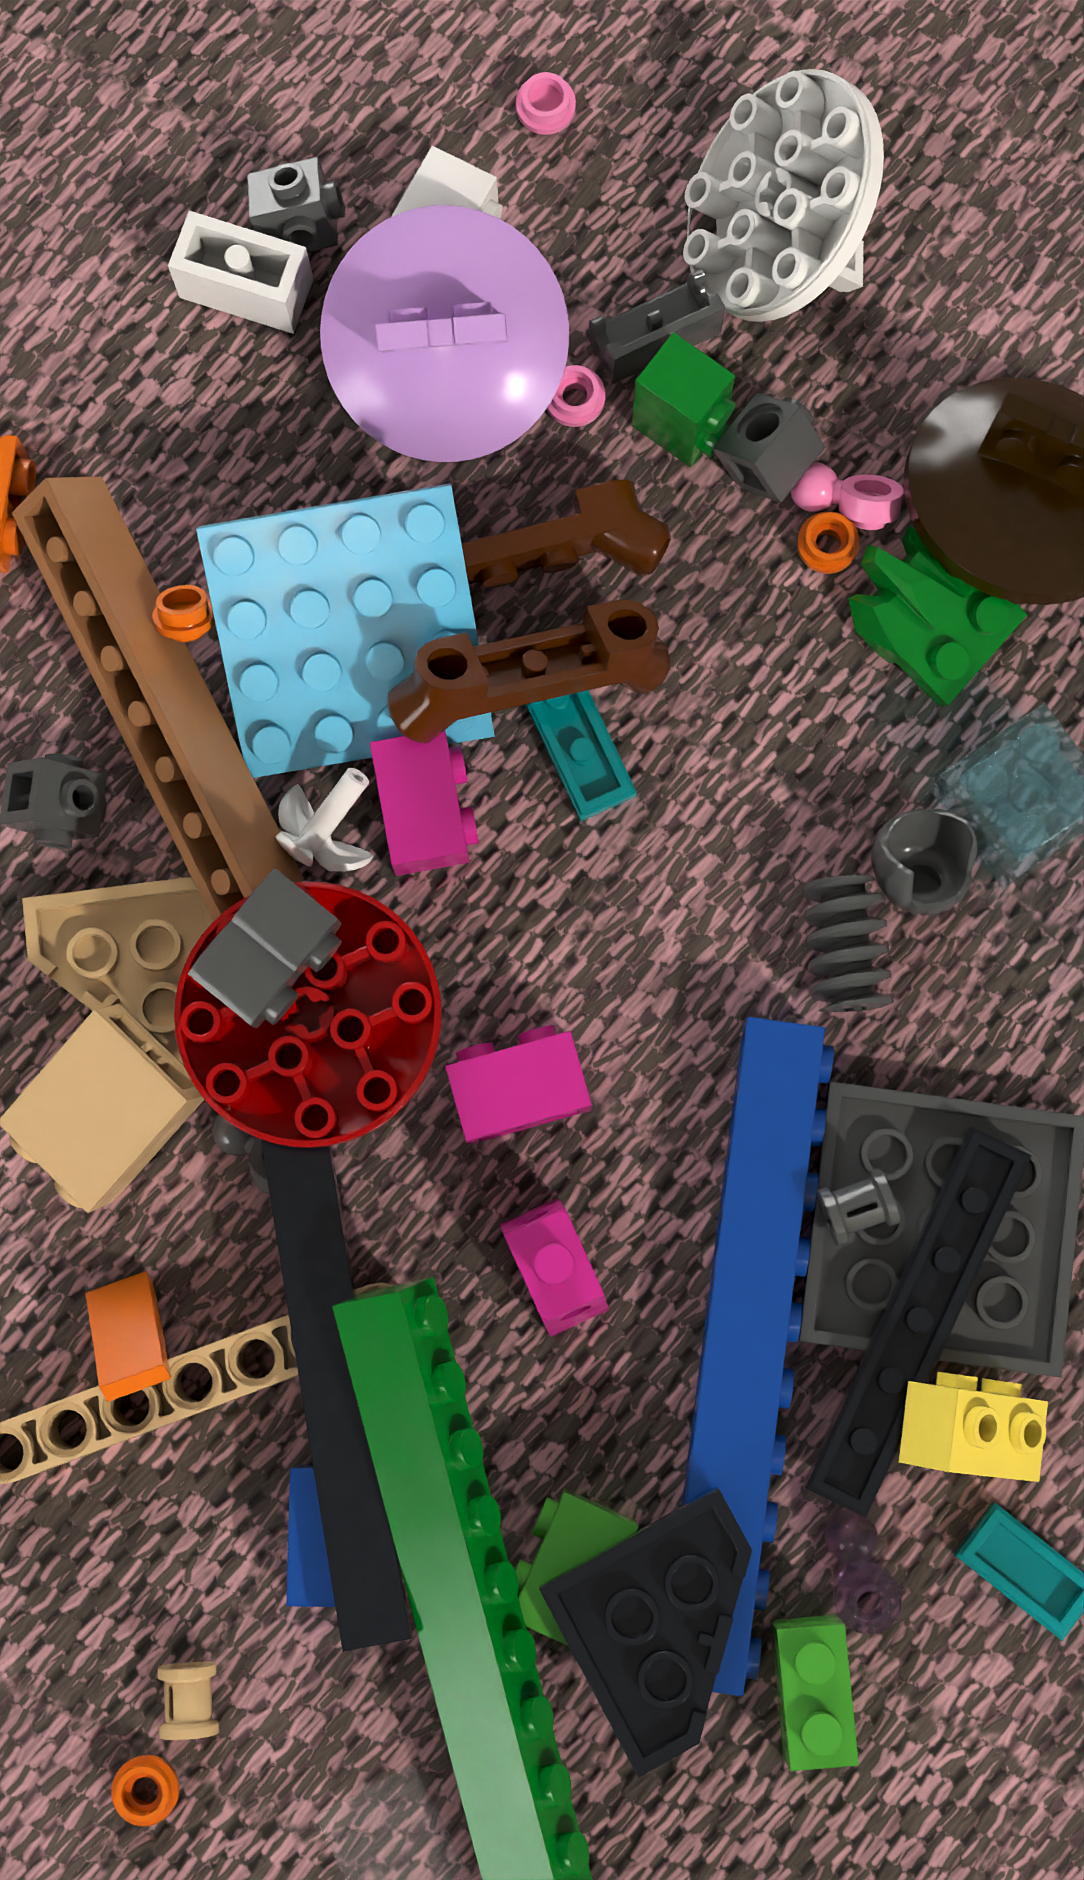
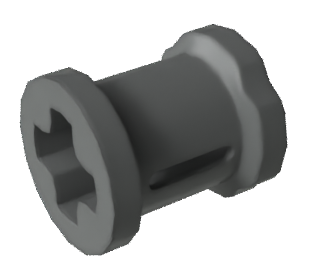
[816,1168,900,1246]

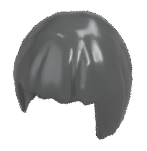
[871,809,978,916]

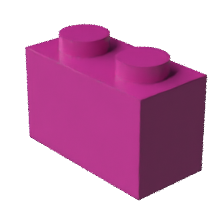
[370,730,479,876]
[445,1025,592,1145]

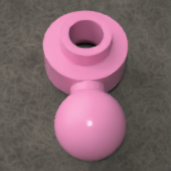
[790,462,904,530]

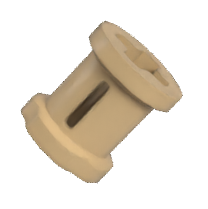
[158,1661,220,1740]

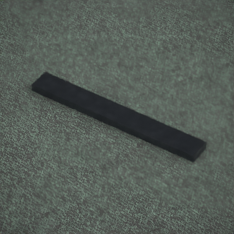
[261,1139,412,1652]

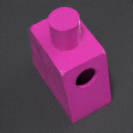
[500,1198,609,1337]

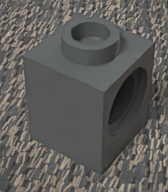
[712,392,825,503]

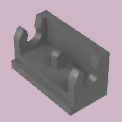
[586,269,725,384]

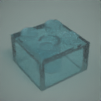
[930,703,1084,891]

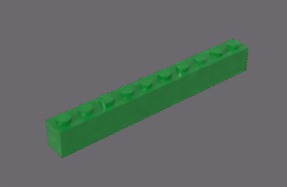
[332,1277,593,1880]

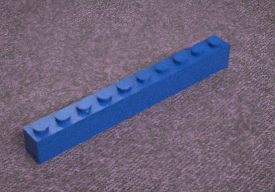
[681,1017,834,1696]

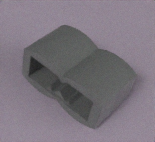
[188,868,342,1028]

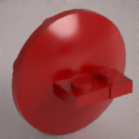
[174,881,442,1148]

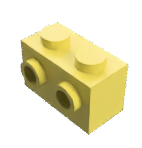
[899,1372,1048,1482]

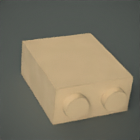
[0,1004,204,1213]

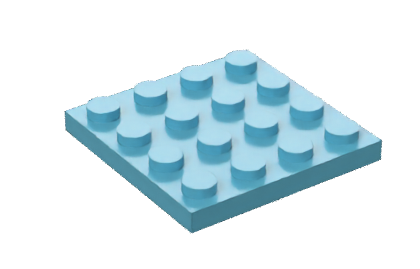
[196,483,495,778]

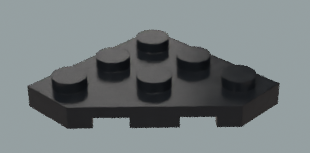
[539,1487,752,1778]

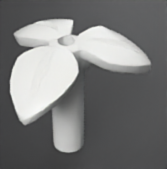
[275,768,373,872]

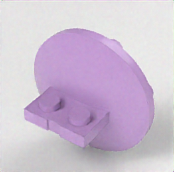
[320,205,569,462]

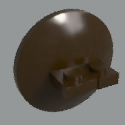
[903,378,1084,605]

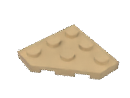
[22,877,213,1066]

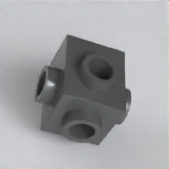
[247,157,345,253]
[0,753,107,849]

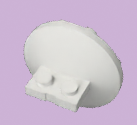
[683,69,884,322]

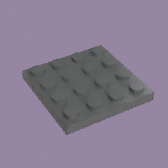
[798,1081,1084,1378]

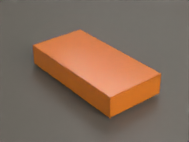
[86,1271,171,1402]

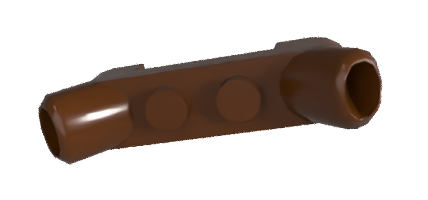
[462,480,671,588]
[387,600,671,743]

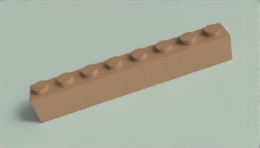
[12,476,305,921]

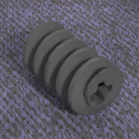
[802,875,894,1012]

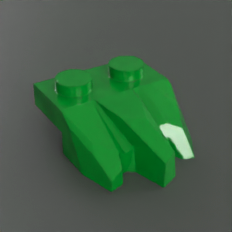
[848,526,1028,706]

